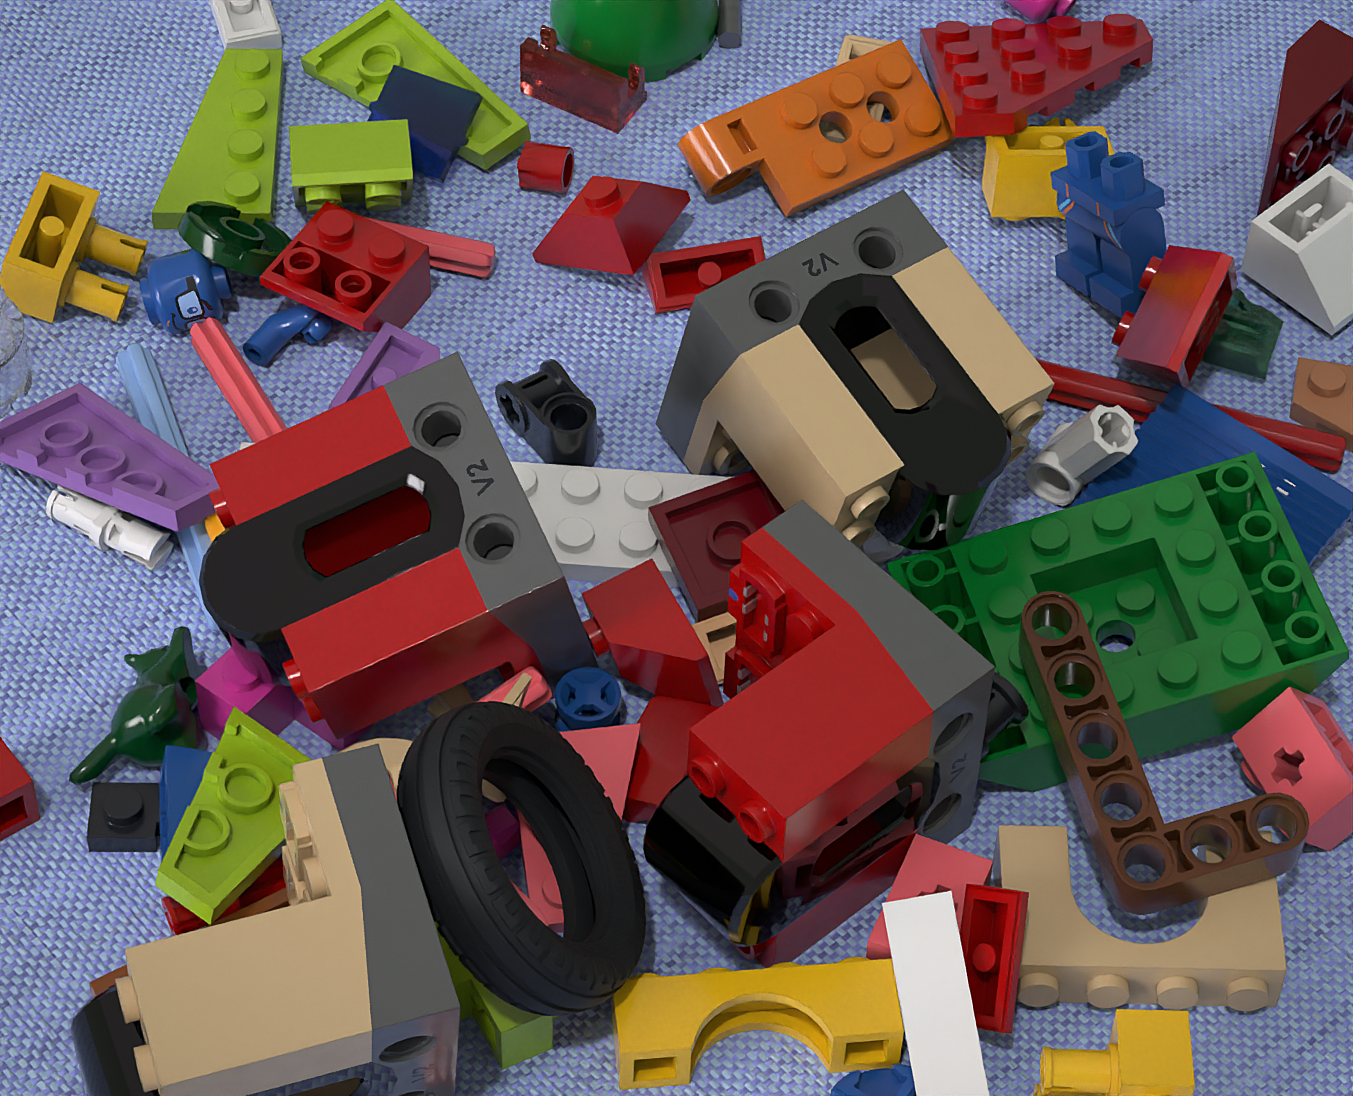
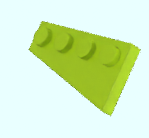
[300,0,531,170]
[152,48,284,229]

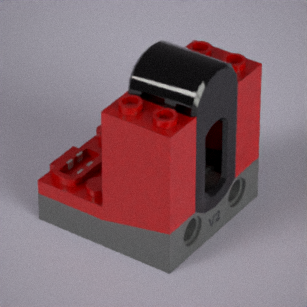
[199,351,599,740]
[643,500,995,968]

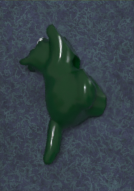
[69,626,208,785]

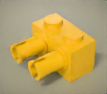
[981,117,1115,221]
[0,171,149,323]
[1033,1009,1195,1096]

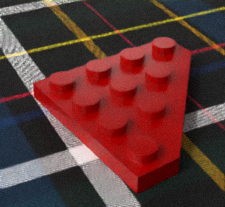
[920,14,1153,137]

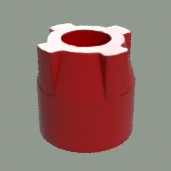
[517,141,574,194]

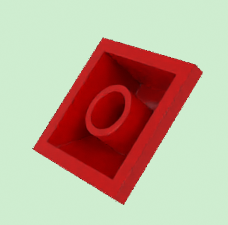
[532,176,691,275]
[581,558,724,707]

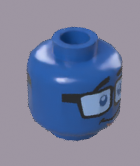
[139,248,233,334]

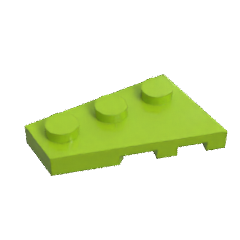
[155,706,311,925]

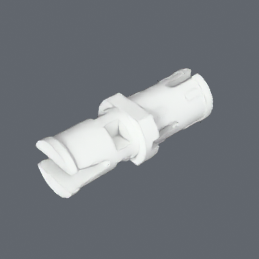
[46,485,173,571]

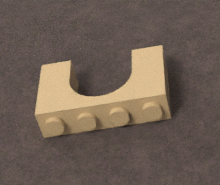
[993,825,1287,1011]

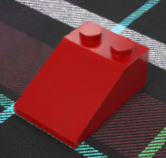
[1111,245,1238,389]

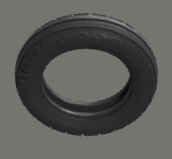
[397,701,646,1016]

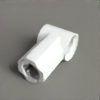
[1025,404,1139,506]

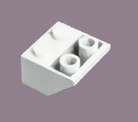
[1241,164,1353,335]

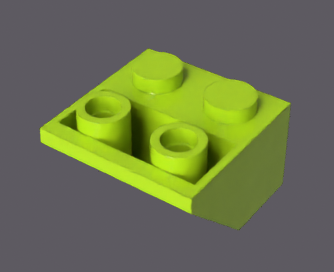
[289,119,413,214]

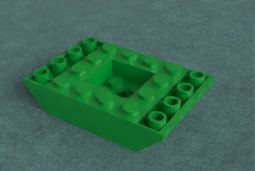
[887,451,1349,792]

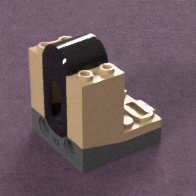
[655,189,1055,550]
[70,743,460,1096]

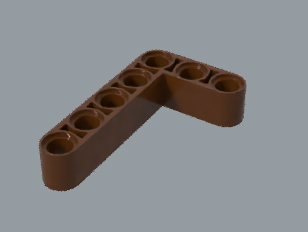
[1018,591,1310,915]

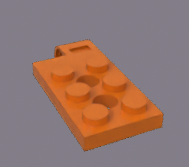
[677,39,956,217]

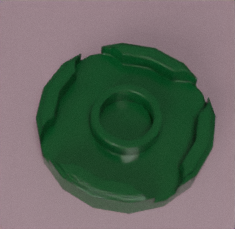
[178,201,292,277]

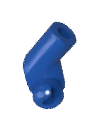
[242,303,333,366]

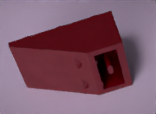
[1256,19,1353,217]

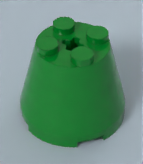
[550,0,718,83]

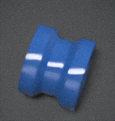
[555,667,621,732]

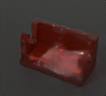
[520,25,647,134]

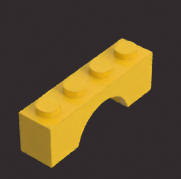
[611,957,904,1090]

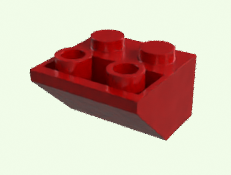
[260,201,431,332]

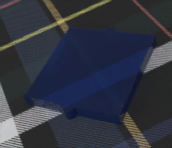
[367,65,483,183]

